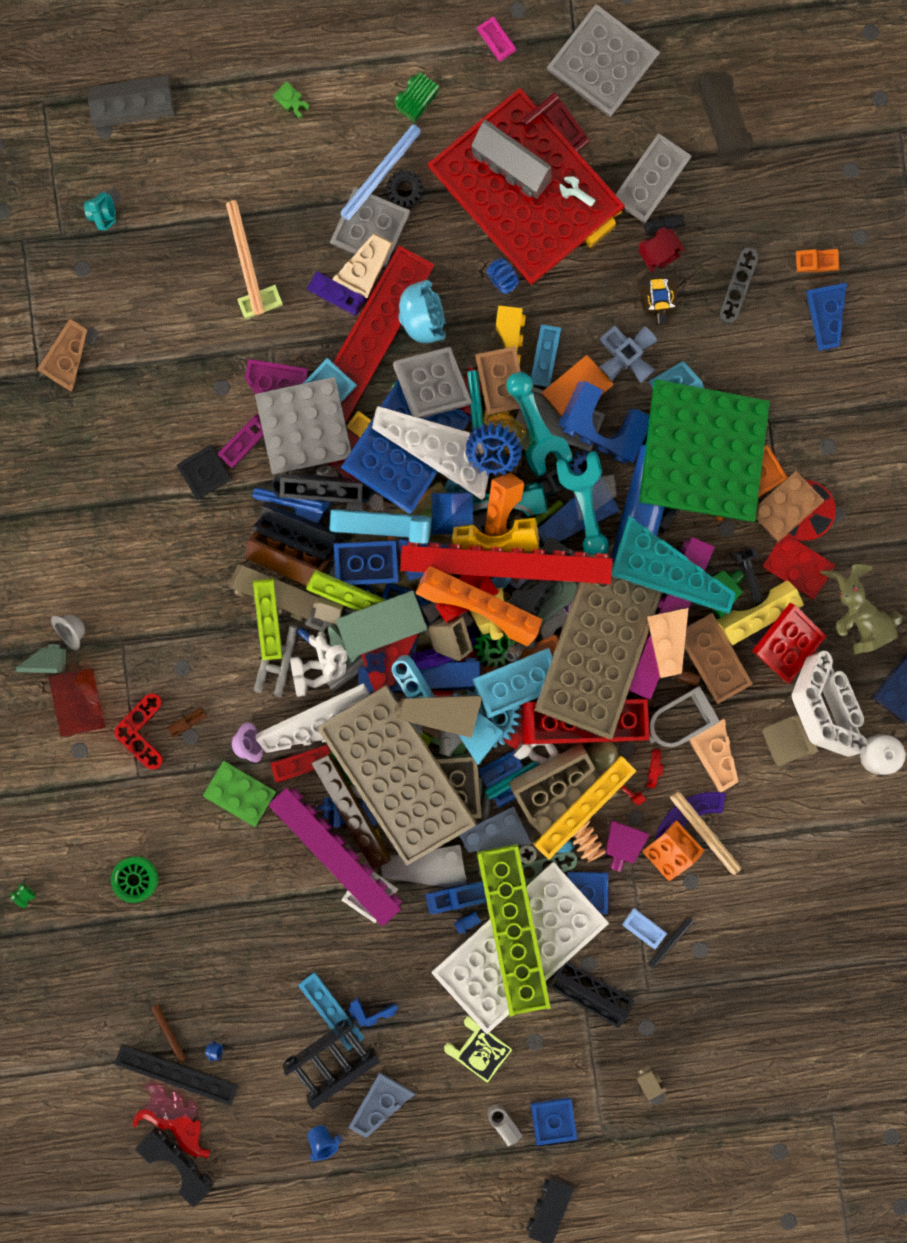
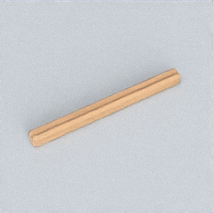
[226,200,264,315]

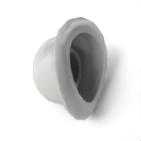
[51,615,85,650]

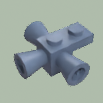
[599,325,657,383]

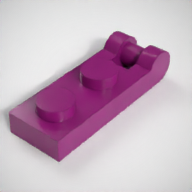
[217,414,264,469]

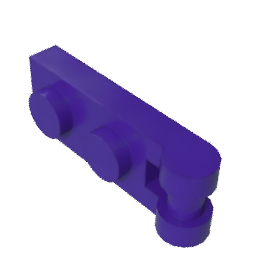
[307,271,366,316]

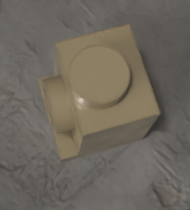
[635,1065,667,1101]

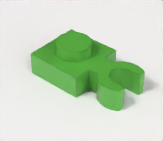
[273,81,310,118]

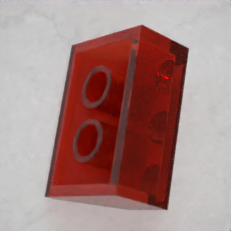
[48,668,105,737]

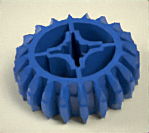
[465,421,522,477]

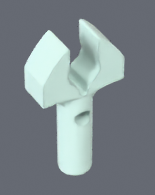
[560,177,595,206]

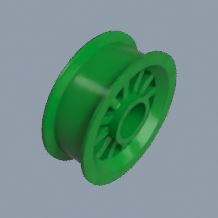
[111,856,159,903]

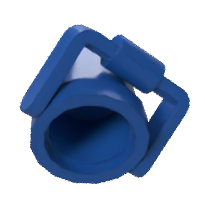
[307,1125,343,1162]

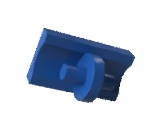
[317,797,346,827]

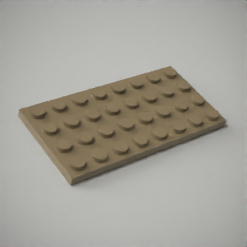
[534,554,662,739]
[317,684,477,866]

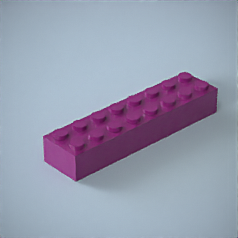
[628,537,715,699]
[268,788,403,927]

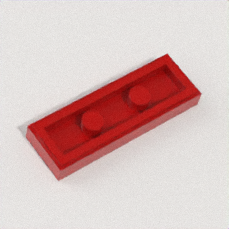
[270,745,331,783]

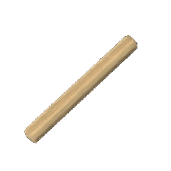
[670,791,741,875]

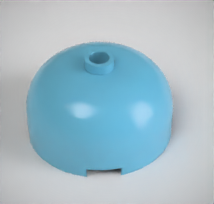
[399,280,446,344]

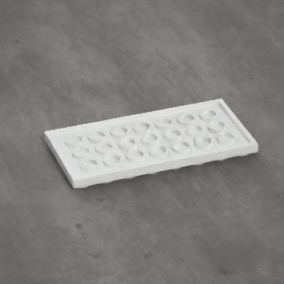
[431,862,609,1034]

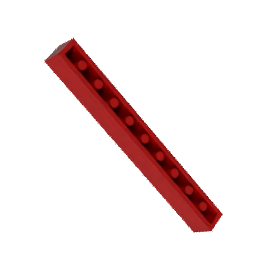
[400,541,612,584]

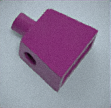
[605,820,649,872]

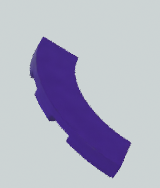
[411,627,481,670]
[654,792,726,841]

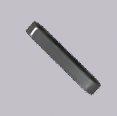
[719,247,758,324]

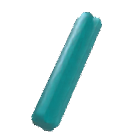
[467,370,483,431]
[484,761,539,799]

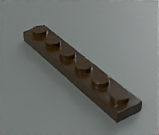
[312,753,391,870]

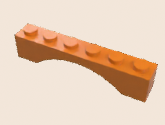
[415,566,543,647]

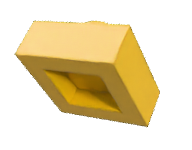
[346,411,371,438]

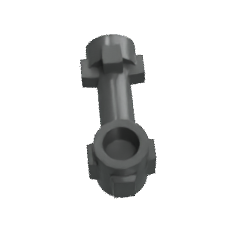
[505,638,537,662]

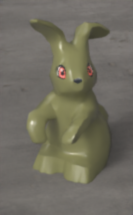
[819,563,902,654]

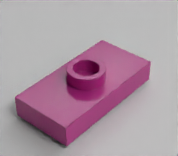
[477,16,516,62]

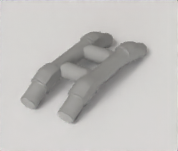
[254,625,297,697]

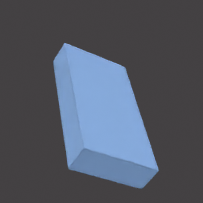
[622,908,667,949]

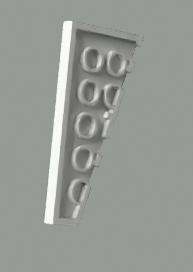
[372,406,489,500]
[255,683,371,753]

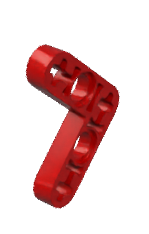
[114,693,163,770]

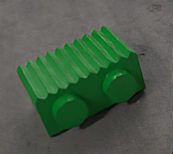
[395,72,439,123]

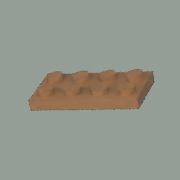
[684,613,753,704]

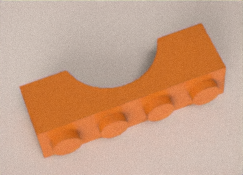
[484,473,524,536]

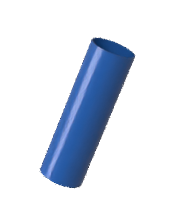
[611,445,665,563]

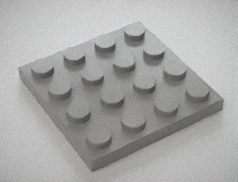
[547,4,660,118]
[255,377,351,475]

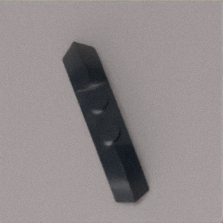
[271,474,375,504]

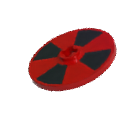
[788,480,836,541]

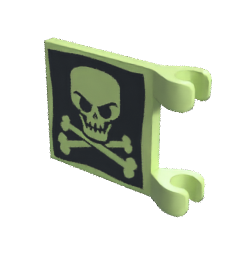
[444,1016,512,1083]

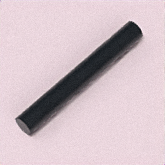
[649,917,694,969]

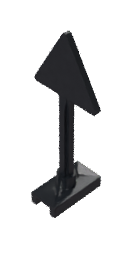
[729,546,774,645]

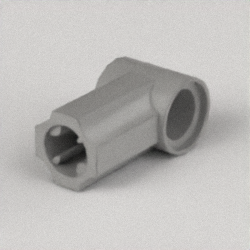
[487,1104,523,1146]

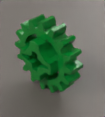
[474,630,518,668]

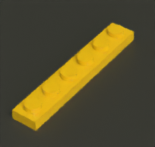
[534,756,636,860]

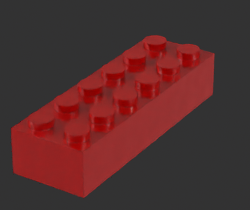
[522,699,649,745]

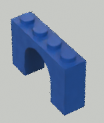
[558,381,650,464]

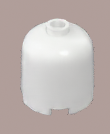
[860,734,906,775]

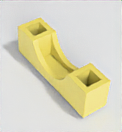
[717,580,804,645]

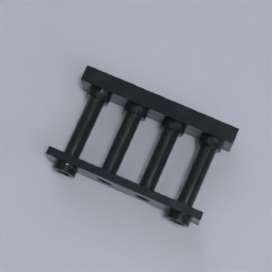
[283,1017,381,1110]

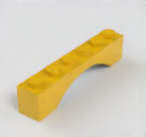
[483,305,526,428]

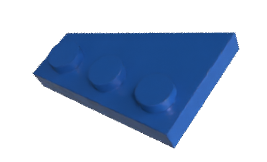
[806,283,847,351]

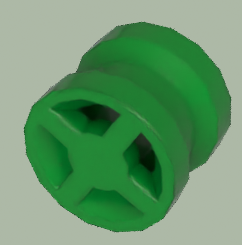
[10,883,36,909]

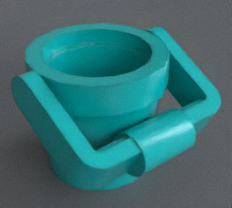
[84,192,116,231]

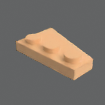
[647,608,688,678]

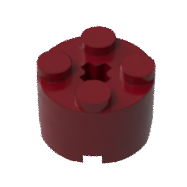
[638,227,686,273]

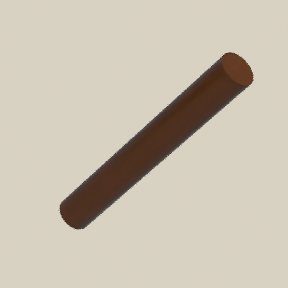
[151,1004,186,1063]

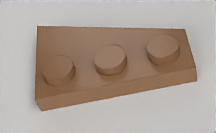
[37,319,88,392]

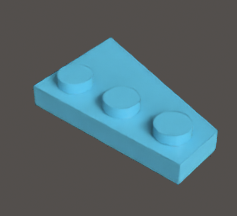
[453,694,504,765]

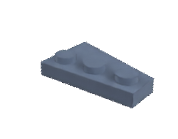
[459,806,531,852]

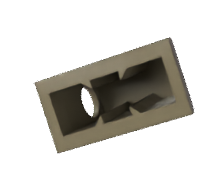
[425,616,473,661]

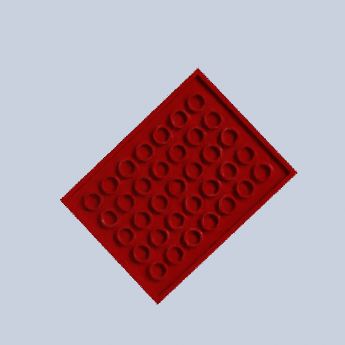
[427,88,625,285]

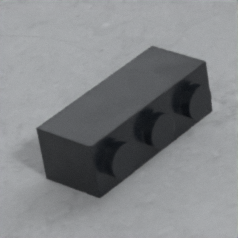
[526,1174,574,1243]

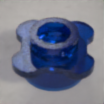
[365,652,386,673]

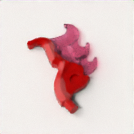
[132,1083,210,1158]

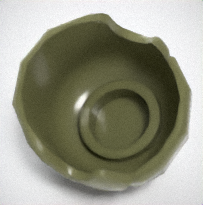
[586,742,618,771]

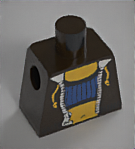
[637,276,678,326]

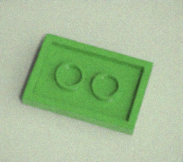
[203,761,277,827]

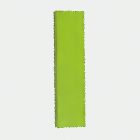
[306,570,386,611]
[253,578,282,660]

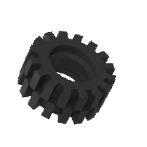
[386,169,423,209]

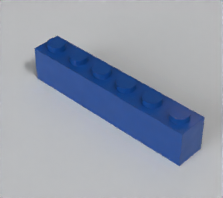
[358,658,483,694]

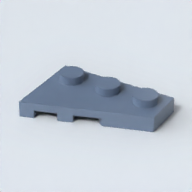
[348,1072,415,1138]

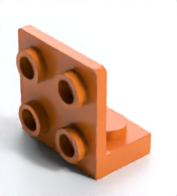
[642,820,704,881]

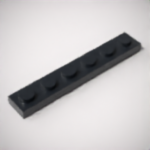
[114,1044,238,1106]

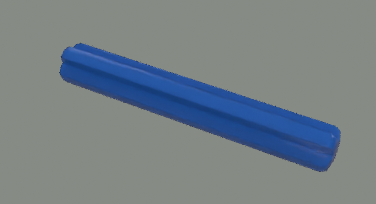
[252,487,325,514]

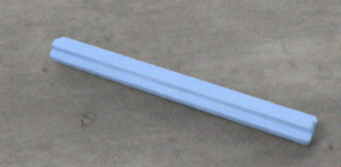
[341,125,421,220]

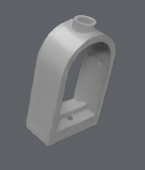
[649,686,720,747]

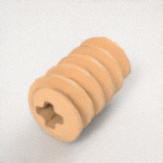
[572,820,606,863]

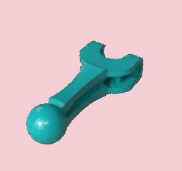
[506,372,572,477]
[556,451,609,556]

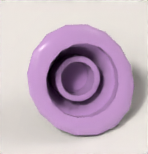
[232,722,263,763]

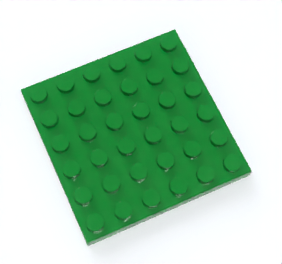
[639,379,770,522]

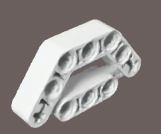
[792,651,868,757]

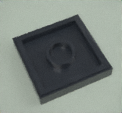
[177,445,232,500]

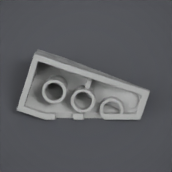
[381,843,467,888]

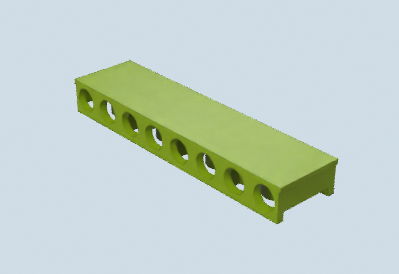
[477,844,551,1017]

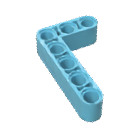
[330,509,432,543]
[392,655,435,698]

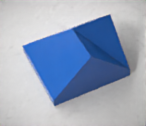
[431,492,473,534]

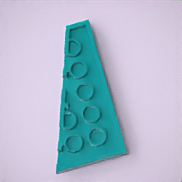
[611,515,736,614]

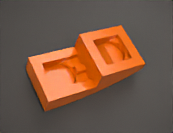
[796,249,840,272]

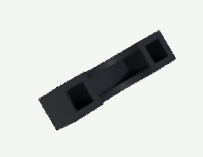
[508,536,575,616]
[135,1127,213,1208]

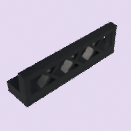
[253,502,339,561]
[547,961,634,1028]

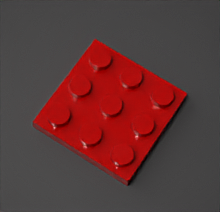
[752,602,827,684]

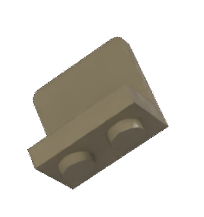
[762,714,819,766]

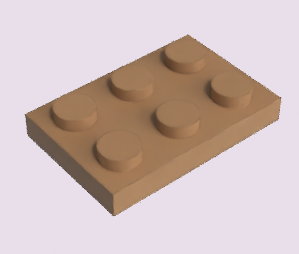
[475,346,521,415]
[755,471,824,542]

